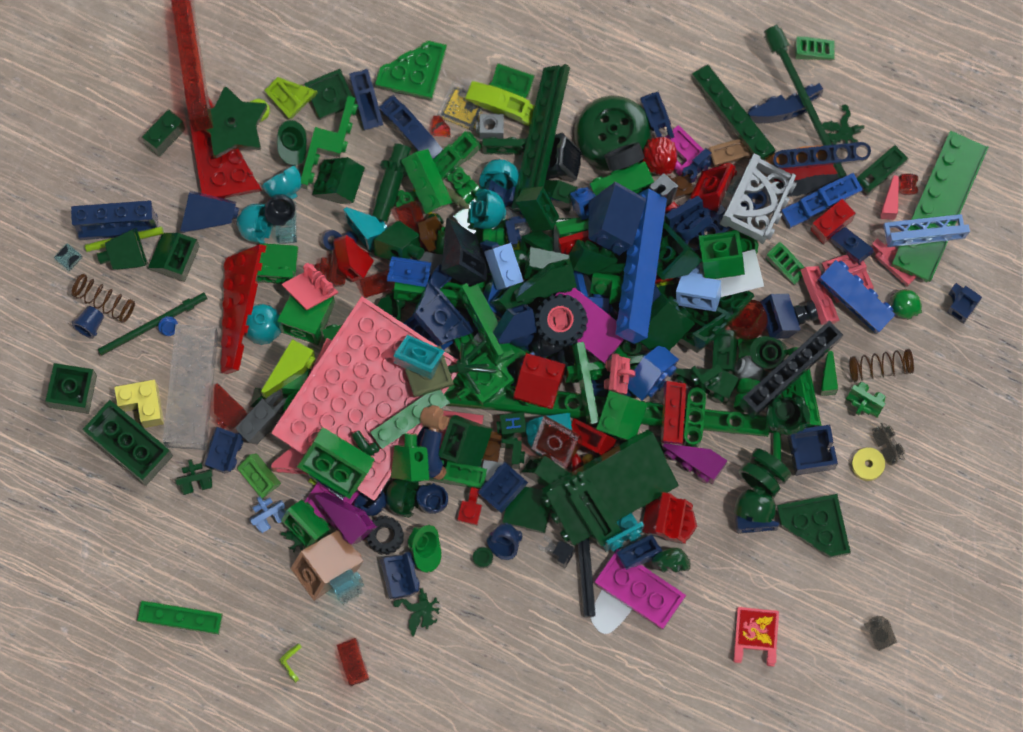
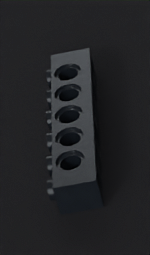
[739,320,843,419]

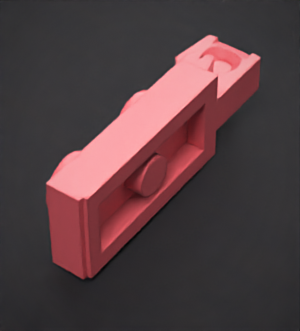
[871,238,917,287]

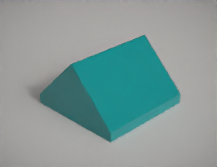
[393,335,445,380]

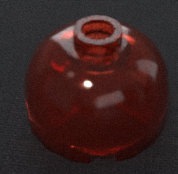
[729,300,768,340]

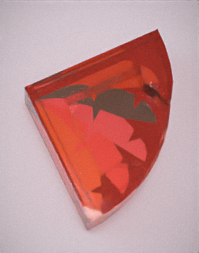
[431,115,451,138]

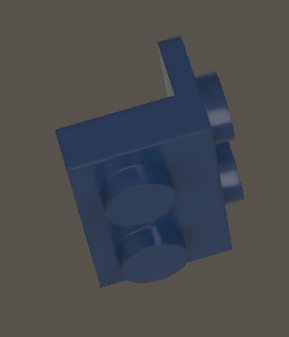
[203,427,243,474]
[478,462,528,513]
[380,552,420,599]

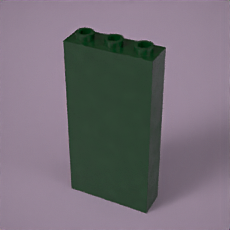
[541,430,679,546]

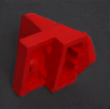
[643,492,697,544]

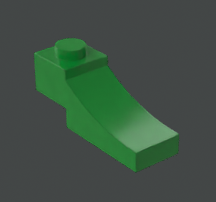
[433,131,483,180]

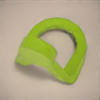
[280,643,302,683]

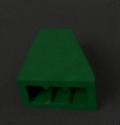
[520,455,569,487]

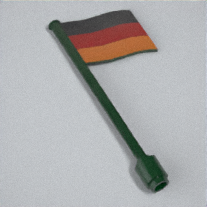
[764,24,847,197]

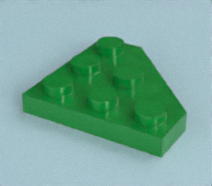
[375,41,447,101]

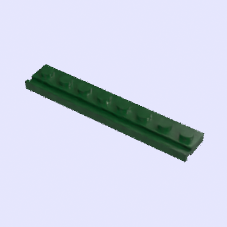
[511,64,570,212]

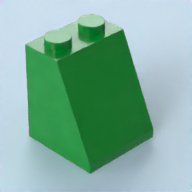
[277,295,335,346]

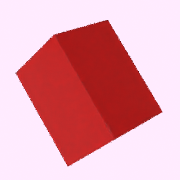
[690,164,734,212]

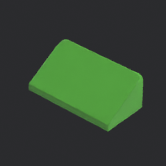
[237,453,281,499]

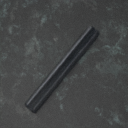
[577,538,596,618]

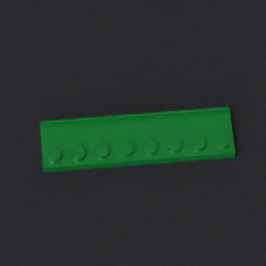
[891,130,989,283]

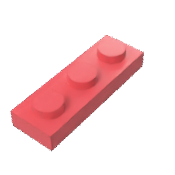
[800,266,840,325]

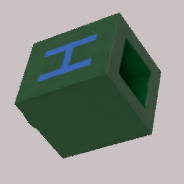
[496,412,527,439]

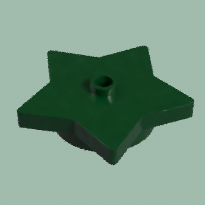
[193,86,267,159]

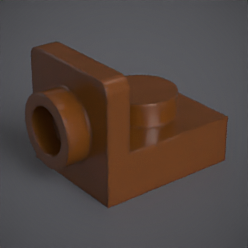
[668,174,694,200]
[418,216,443,252]
[482,431,501,462]

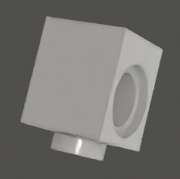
[476,114,504,140]

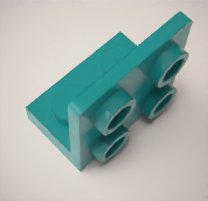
[603,513,644,552]

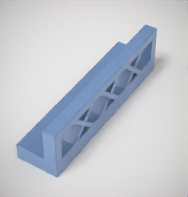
[883,214,970,247]

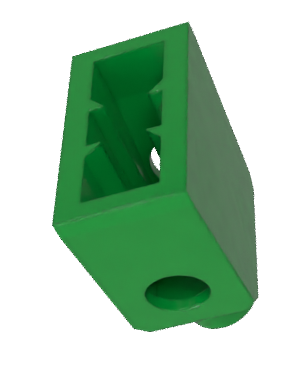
[391,433,429,481]

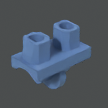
[249,497,285,533]

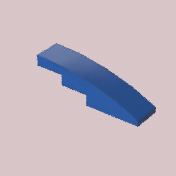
[780,173,863,229]

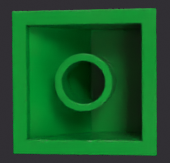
[699,231,745,279]
[596,390,648,440]
[281,499,330,548]

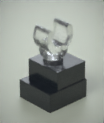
[539,536,575,569]

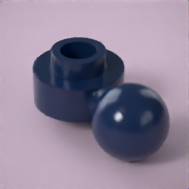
[321,229,358,250]

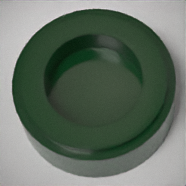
[473,547,493,569]

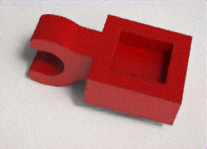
[457,487,482,526]

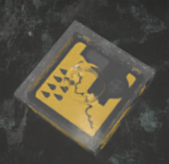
[437,81,484,131]

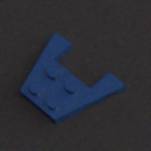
[412,264,478,346]

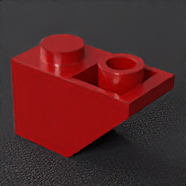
[334,235,375,282]

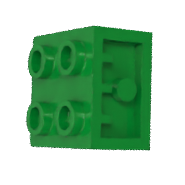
[255,243,298,284]

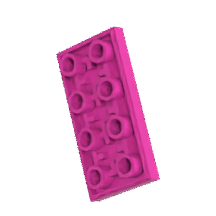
[555,288,624,364]

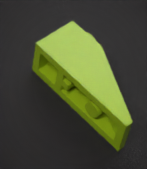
[261,339,316,398]

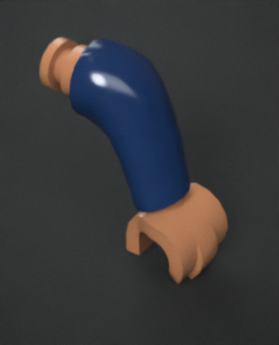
[420,405,450,480]

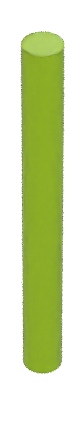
[85,226,164,252]

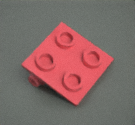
[282,263,338,310]

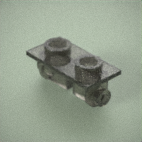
[872,423,906,466]

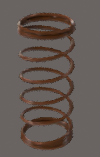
[71,274,135,323]
[849,348,914,382]

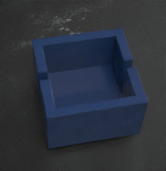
[788,425,838,476]

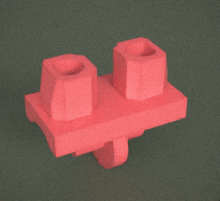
[604,354,635,395]

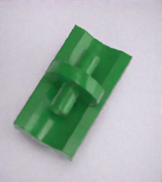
[846,382,886,418]

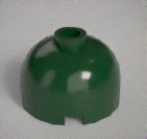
[385,478,421,518]
[734,486,776,523]

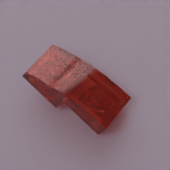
[337,638,370,687]

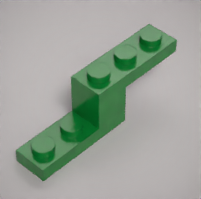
[301,96,358,189]

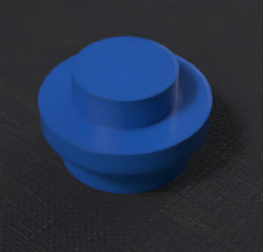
[158,316,179,336]

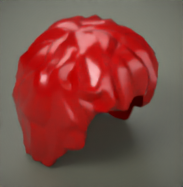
[642,137,677,176]

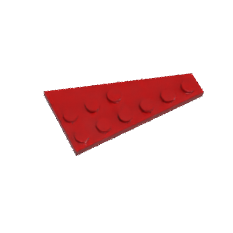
[184,87,262,198]
[220,244,266,374]

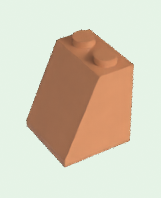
[290,530,364,601]

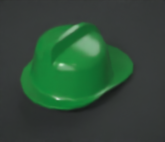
[408,525,442,573]

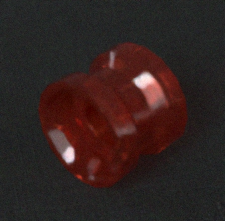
[898,173,919,195]

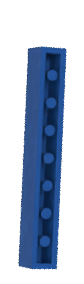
[616,189,667,344]

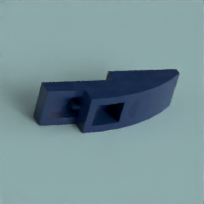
[748,83,824,124]
[379,95,443,160]

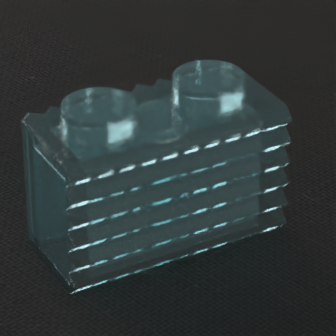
[329,568,365,605]

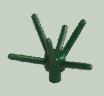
[448,339,497,394]

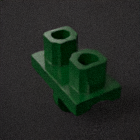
[176,459,214,495]

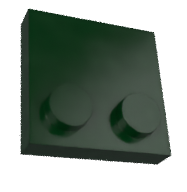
[304,69,356,120]

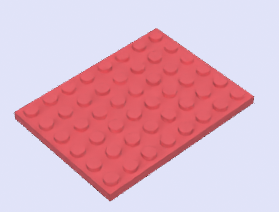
[271,296,458,501]

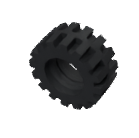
[367,516,404,555]

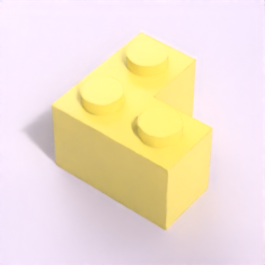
[115,380,164,428]

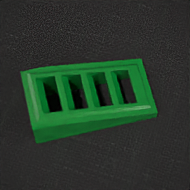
[795,36,835,60]
[765,242,805,285]
[820,351,838,396]

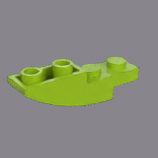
[465,81,535,127]

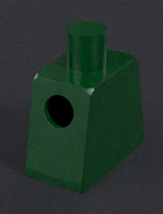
[374,220,424,260]
[97,227,148,270]

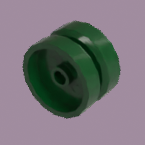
[738,448,792,499]

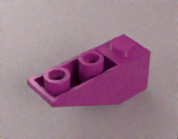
[662,444,727,485]
[315,492,376,545]

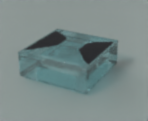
[54,243,83,272]

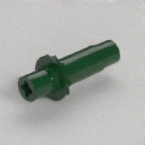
[371,143,411,224]

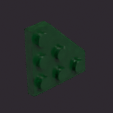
[777,494,851,558]

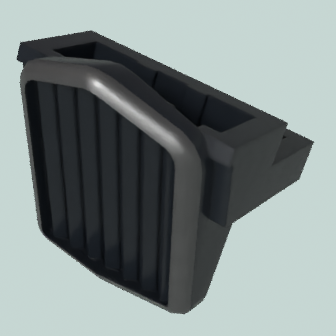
[545,133,581,182]

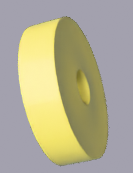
[852,448,885,481]

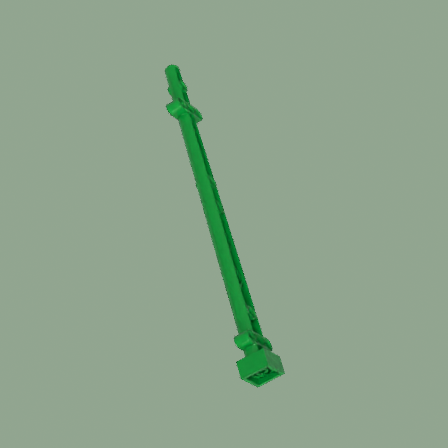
[281,363,773,448]

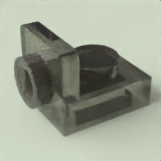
[864,616,897,651]

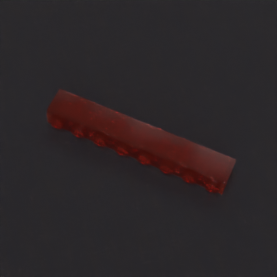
[171,0,213,132]

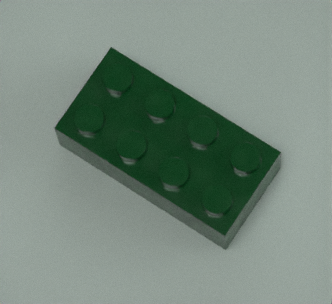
[82,400,173,486]

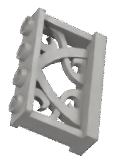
[720,154,797,244]

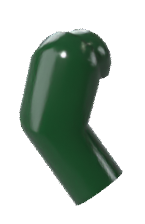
[351,431,380,456]

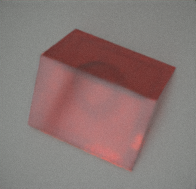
[531,416,583,468]

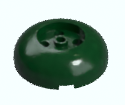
[574,95,652,172]

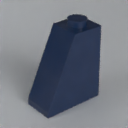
[180,191,239,232]

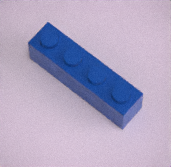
[817,260,895,334]

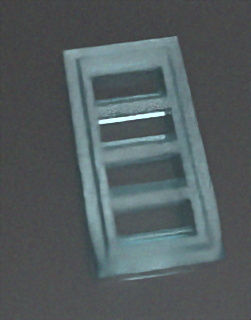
[276,201,297,244]

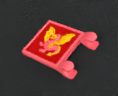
[733,607,779,667]

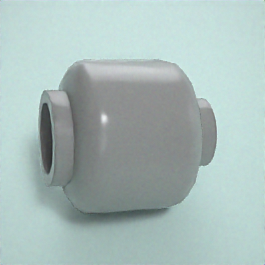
[734,356,766,381]

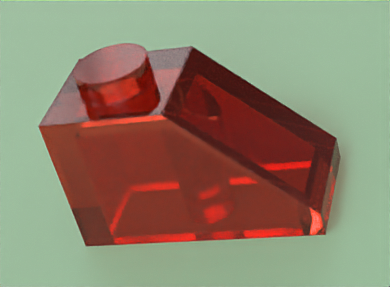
[214,383,247,432]

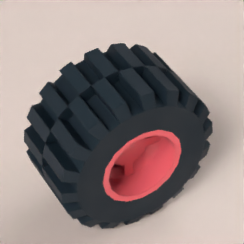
[535,294,588,346]

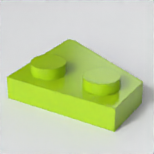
[264,77,318,119]

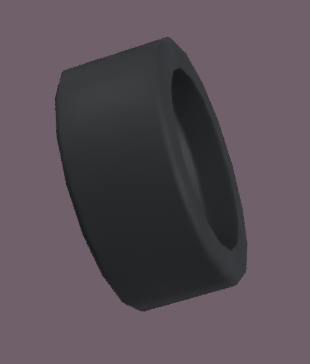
[604,143,645,171]

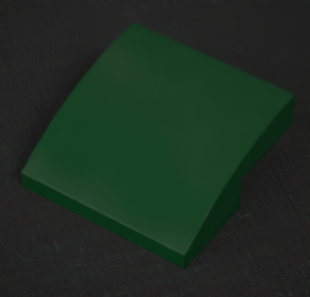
[502,486,551,534]

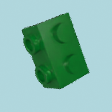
[489,63,535,98]
[556,218,589,238]

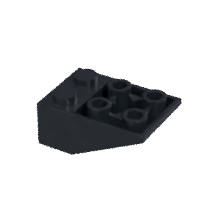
[441,218,488,287]

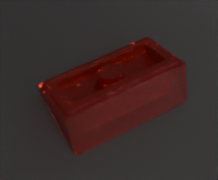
[395,201,425,241]
[359,268,395,298]

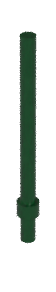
[98,292,208,356]

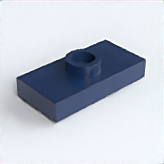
[831,227,873,264]

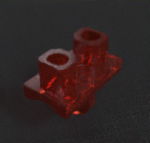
[315,249,346,287]

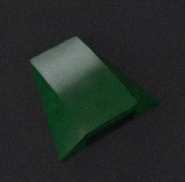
[678,291,755,353]

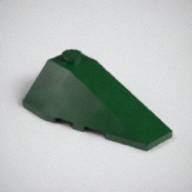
[657,221,702,280]

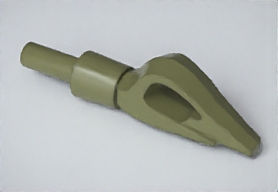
[446,186,469,210]

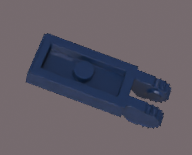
[640,91,674,139]

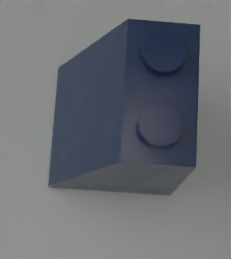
[588,182,646,255]

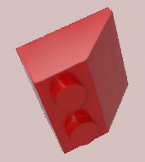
[514,353,565,410]

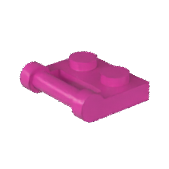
[665,125,704,176]

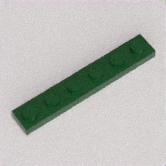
[692,64,776,160]

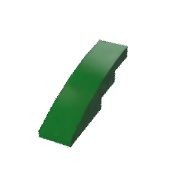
[429,460,487,489]

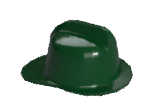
[276,120,307,165]

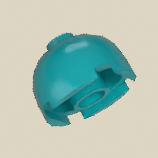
[479,159,519,190]
[262,165,302,200]
[469,189,506,229]
[236,204,273,243]
[245,304,281,345]

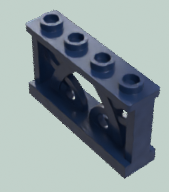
[71,200,158,240]

